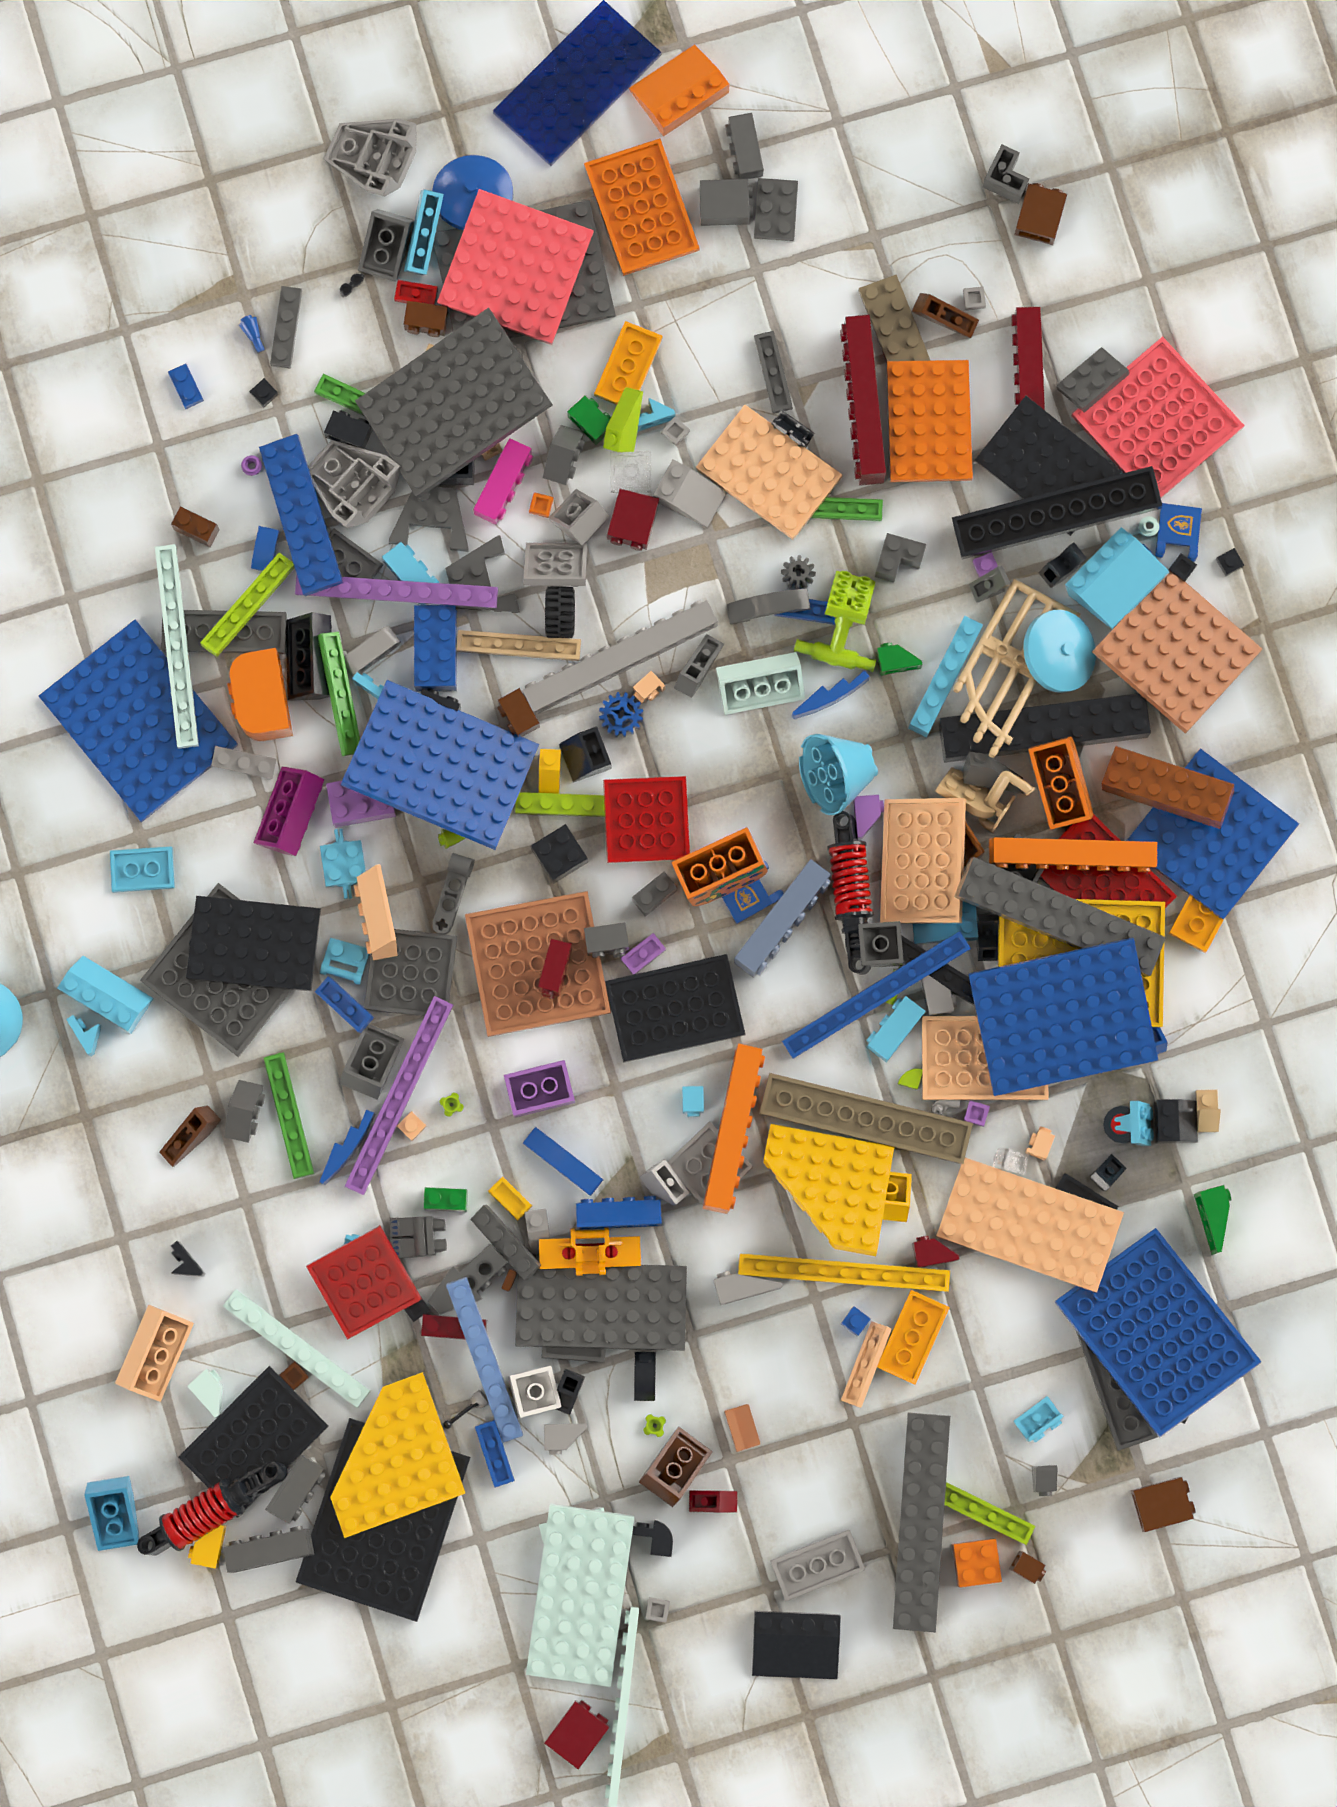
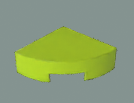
[897,1069,922,1090]

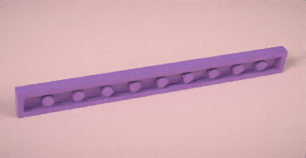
[295,574,498,608]
[345,996,454,1195]

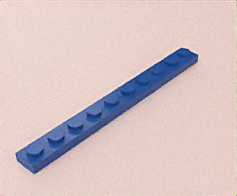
[782,931,971,1059]

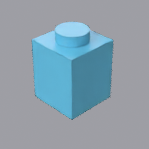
[682,1086,704,1117]

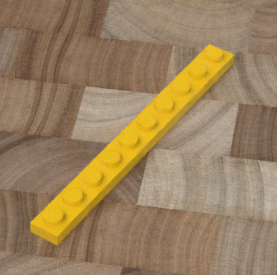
[738,1254,950,1292]

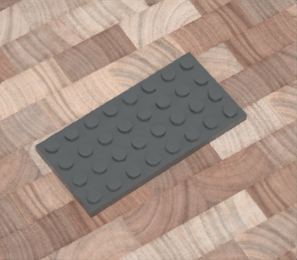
[515,1265,687,1351]

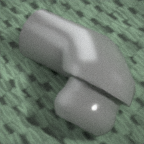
[931,1100,960,1115]

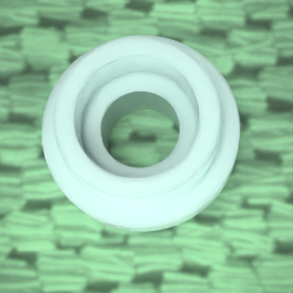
[1138,516,1159,537]

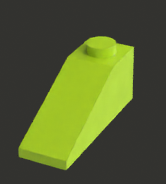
[603,387,643,452]

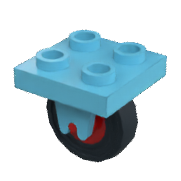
[1103,1101,1154,1146]

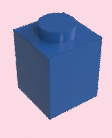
[841,1306,871,1336]

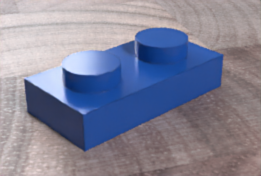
[168,363,204,409]

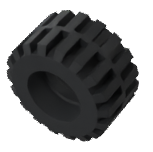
[545,586,575,638]

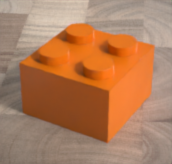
[952,1538,1002,1588]

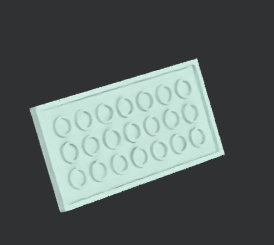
[526,1504,635,1687]

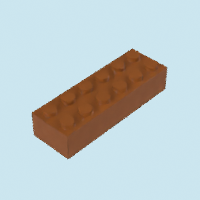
[1101,746,1234,829]

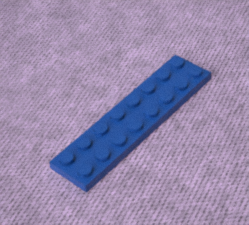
[259,434,343,596]

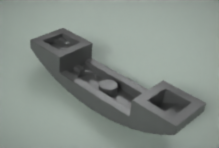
[727,589,810,625]

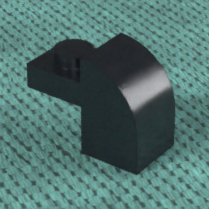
[1038,542,1087,588]
[976,914,999,961]
[634,1352,656,1401]
[556,1369,585,1415]
[632,1520,673,1557]

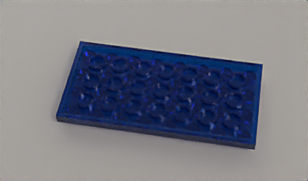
[493,0,662,166]

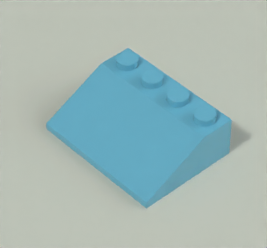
[1065,527,1169,630]

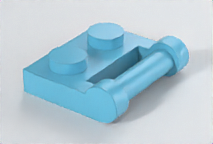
[320,938,370,985]

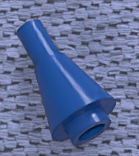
[238,315,265,353]

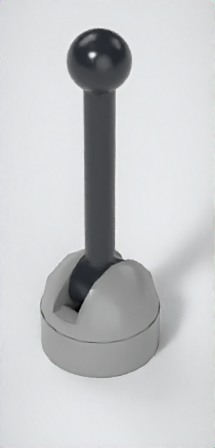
[443,1390,489,1429]

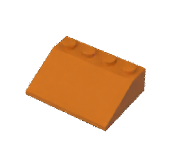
[629,44,730,137]

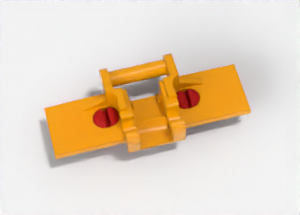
[539,1227,641,1276]

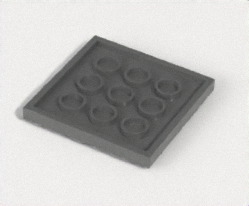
[364,929,457,1017]

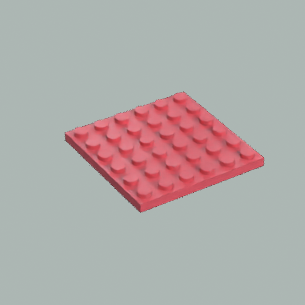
[437,189,594,345]
[1071,336,1245,498]

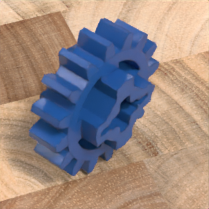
[599,692,643,737]

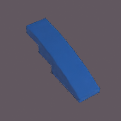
[792,670,870,719]
[320,1110,376,1185]
[523,1127,603,1196]

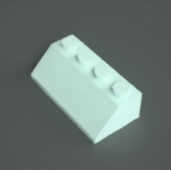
[716,652,805,715]

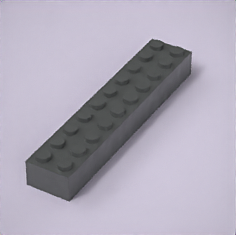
[954,857,1166,977]
[893,1412,951,1633]

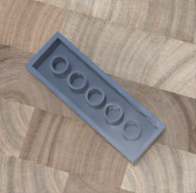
[734,859,831,978]

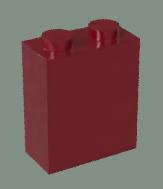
[607,489,659,551]
[538,938,572,999]
[544,1699,610,1770]

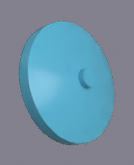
[1023,610,1096,693]

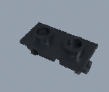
[771,410,815,448]

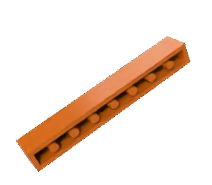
[989,837,1157,872]
[702,1043,765,1214]

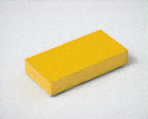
[488,1176,532,1221]

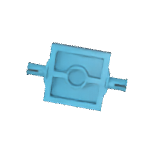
[320,829,366,899]

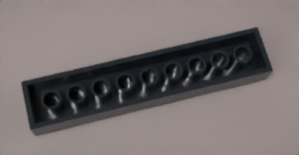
[952,466,1163,560]
[938,694,1151,763]

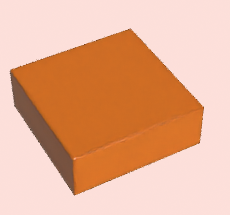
[529,492,554,518]

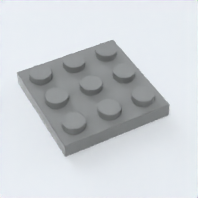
[523,543,587,587]
[667,1121,753,1205]

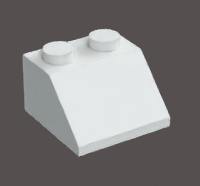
[508,1366,561,1418]

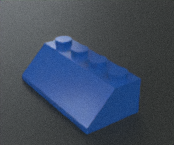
[576,1196,662,1230]

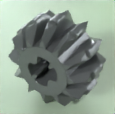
[781,555,816,590]

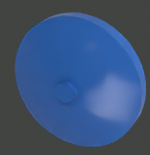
[432,155,513,230]

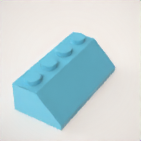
[57,956,154,1034]

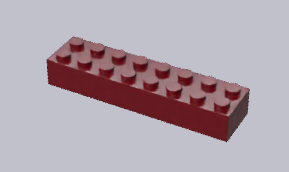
[840,315,886,486]

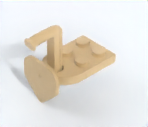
[935,767,1035,833]

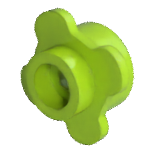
[440,1092,464,1117]
[643,1414,666,1437]

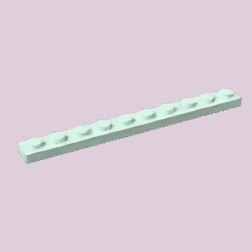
[155,544,199,749]
[605,1606,639,1807]

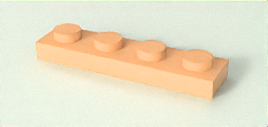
[841,1321,891,1408]

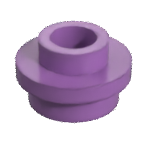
[241,455,262,476]

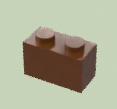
[403,301,448,337]
[171,506,220,548]
[497,688,540,737]
[1009,1551,1046,1584]

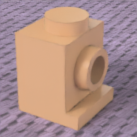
[633,671,665,704]
[1025,1126,1055,1160]

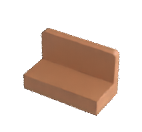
[724,1404,760,1452]

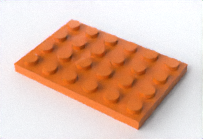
[584,138,700,276]
[887,360,973,482]

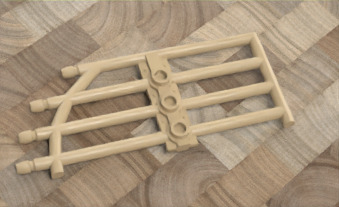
[953,579,1080,758]

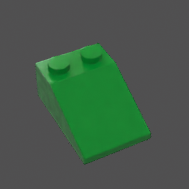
[1194,1185,1232,1255]

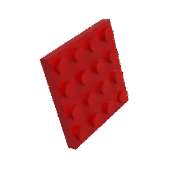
[603,776,690,863]
[306,1225,422,1340]

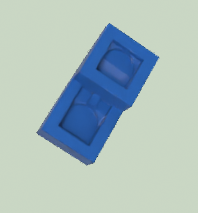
[251,526,280,571]

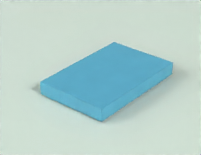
[110,846,175,893]

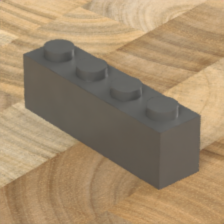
[223,1526,314,1573]

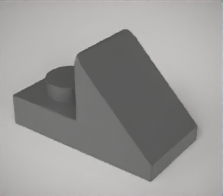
[969,566,1011,603]

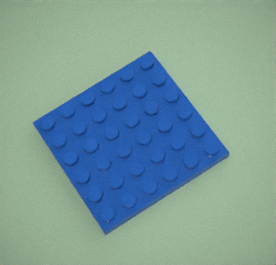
[1126,748,1300,919]

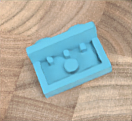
[1013,1396,1064,1443]

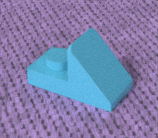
[637,398,676,432]
[66,1015,101,1057]

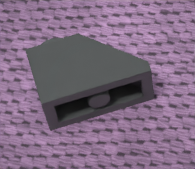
[1032,1465,1058,1496]

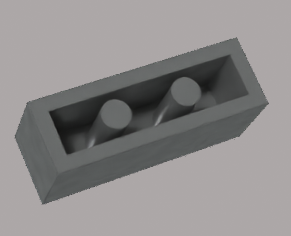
[725,113,764,179]

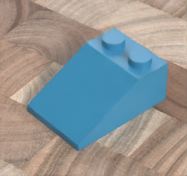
[912,901,978,944]
[84,1476,140,1551]

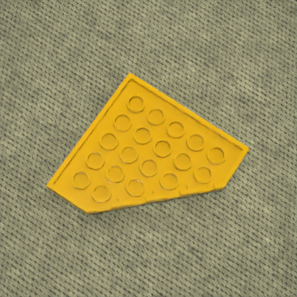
[763,1124,894,1257]
[330,1372,466,1538]

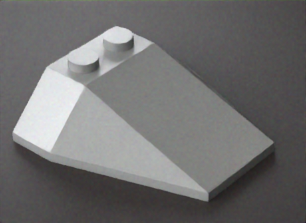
[324,119,416,197]
[308,440,401,528]

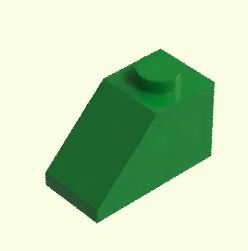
[876,643,923,676]

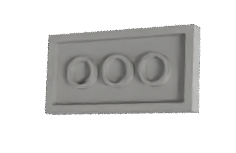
[770,1530,865,1601]

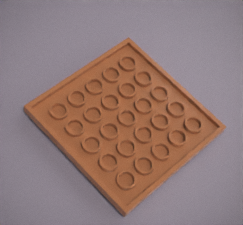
[1092,571,1262,734]
[465,891,611,1037]

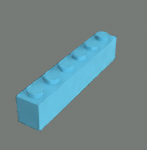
[908,616,983,738]

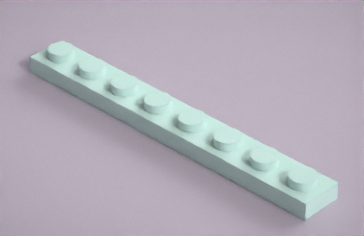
[223,1289,370,1408]

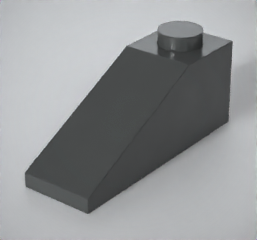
[674,634,724,698]
[962,752,1024,794]

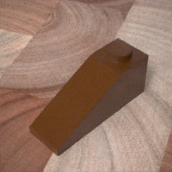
[911,293,979,338]
[159,1105,221,1167]

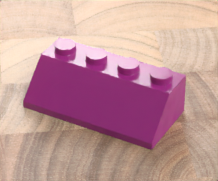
[253,766,325,856]

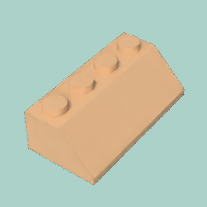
[354,864,398,960]
[115,1304,194,1402]

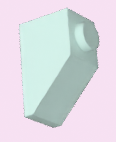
[187,1369,223,1418]

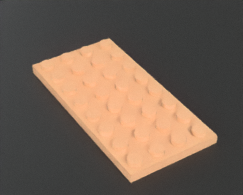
[936,1158,1124,1293]

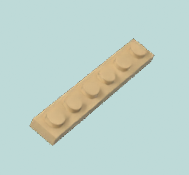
[456,630,581,661]

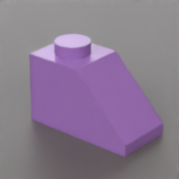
[853,795,884,840]

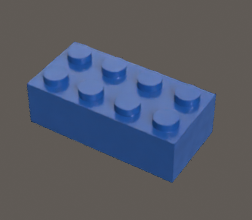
[414,605,457,691]

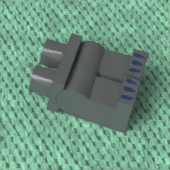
[390,1216,447,1259]

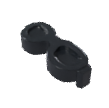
[340,273,365,297]

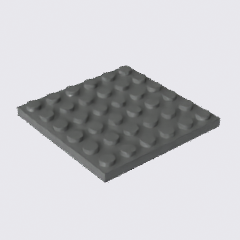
[140,883,317,1058]

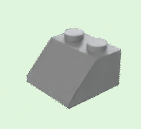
[549,489,609,545]

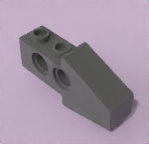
[428,1244,508,1315]

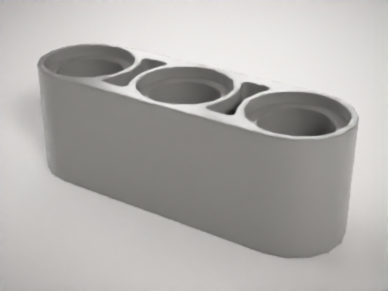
[344,626,401,677]

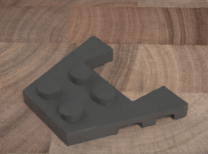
[389,487,469,552]
[445,535,520,613]

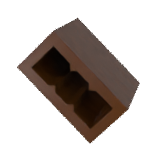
[1014,183,1067,245]
[1130,1477,1196,1532]

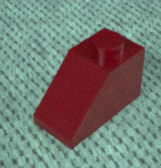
[912,1236,960,1268]
[689,1490,737,1513]

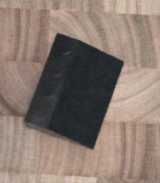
[752,1611,841,1679]

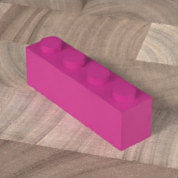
[473,438,534,525]

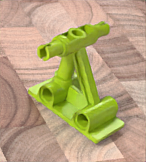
[793,571,876,672]

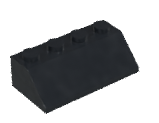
[286,612,332,701]

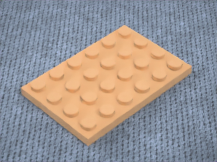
[696,405,842,540]
[880,798,966,924]
[921,1016,1049,1100]

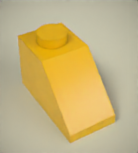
[539,749,561,794]
[188,1525,227,1569]

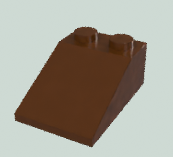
[639,1426,713,1508]

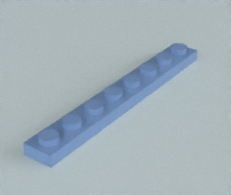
[446,1277,523,1443]

